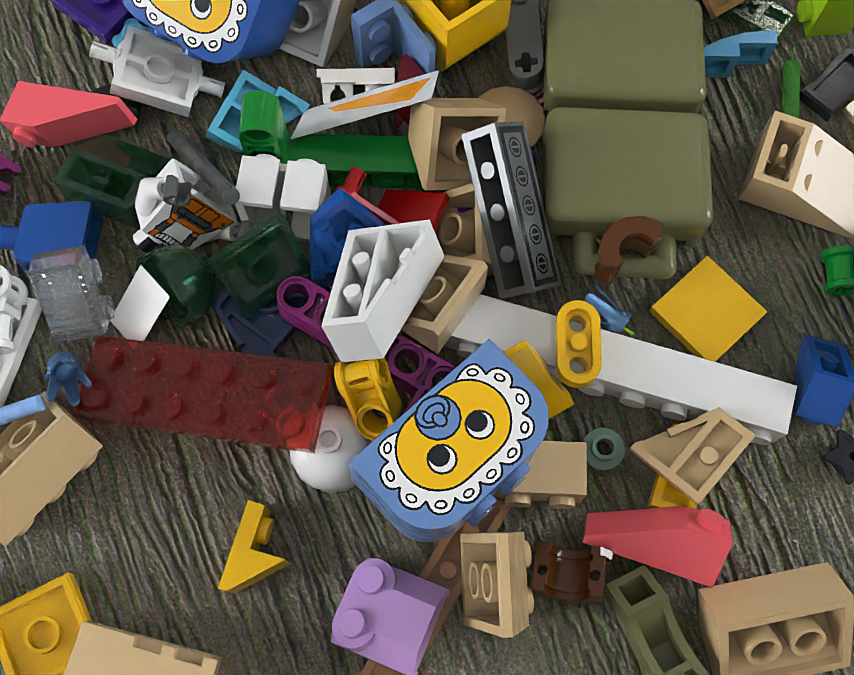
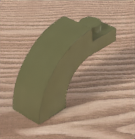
[605,565,710,675]

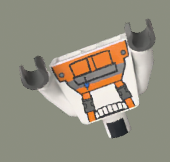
[133,158,263,253]

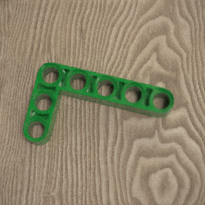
[239,90,423,189]

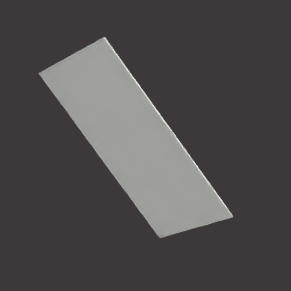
[110,265,170,352]

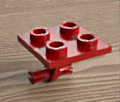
[335,167,450,231]

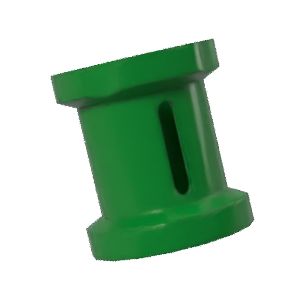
[820,246,854,296]

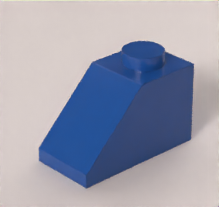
[793,334,854,428]

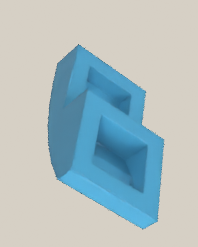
[704,30,778,78]

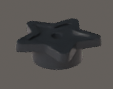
[823,430,854,485]

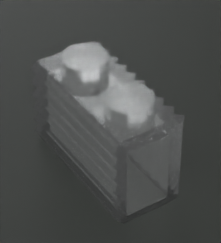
[28,245,114,343]

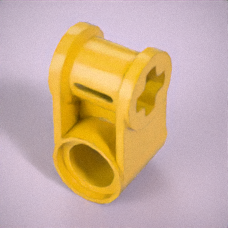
[334,357,402,441]

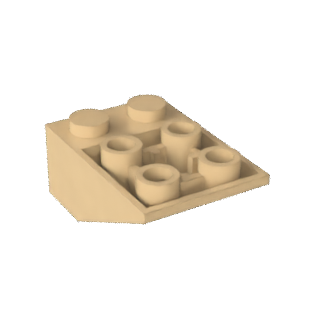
[738,111,854,239]

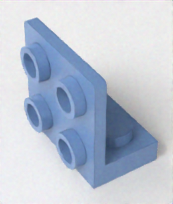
[351,0,437,90]

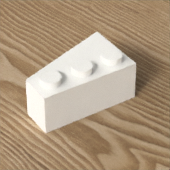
[321,219,445,362]

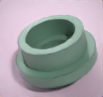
[583,428,625,471]

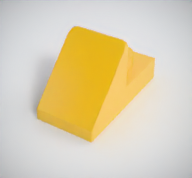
[218,500,290,594]

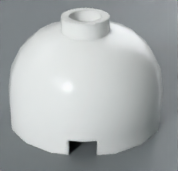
[289,405,372,493]

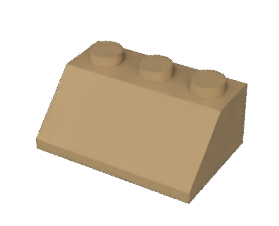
[0,390,103,547]
[698,562,854,675]

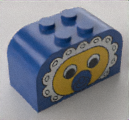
[122,0,300,63]

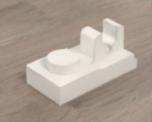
[316,68,396,104]

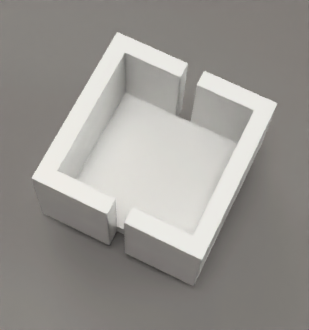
[235,154,331,242]

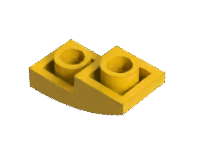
[503,340,574,419]

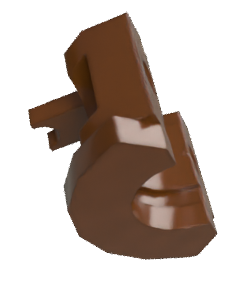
[594,216,662,288]
[531,541,613,608]

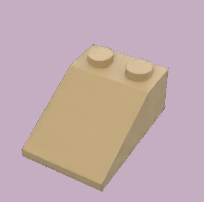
[460,532,534,638]

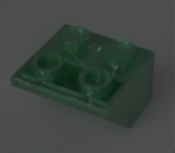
[54,134,171,230]

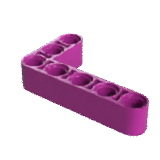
[277,276,456,413]

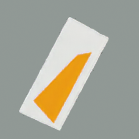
[291,70,439,139]

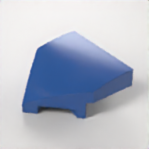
[310,187,386,280]

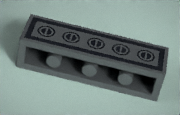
[462,121,562,299]

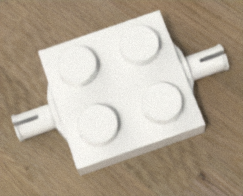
[89,25,225,117]

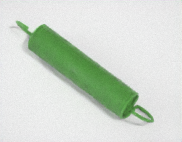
[781,50,801,118]

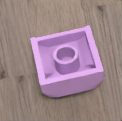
[331,557,451,675]

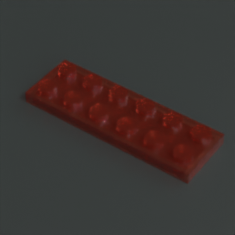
[73,336,334,454]

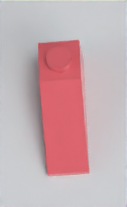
[0,81,137,147]
[582,506,733,588]

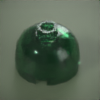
[136,245,216,330]

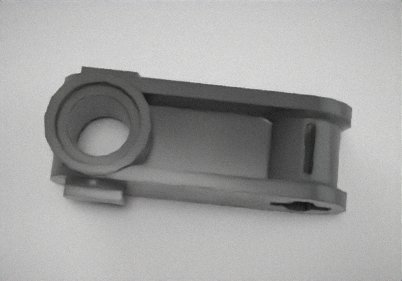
[506,0,544,96]

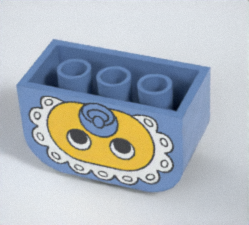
[349,339,549,542]

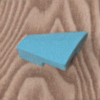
[205,69,310,153]

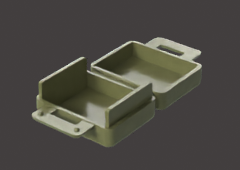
[543,0,713,279]

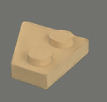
[630,407,756,505]

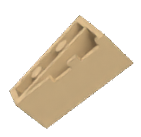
[64,621,222,675]

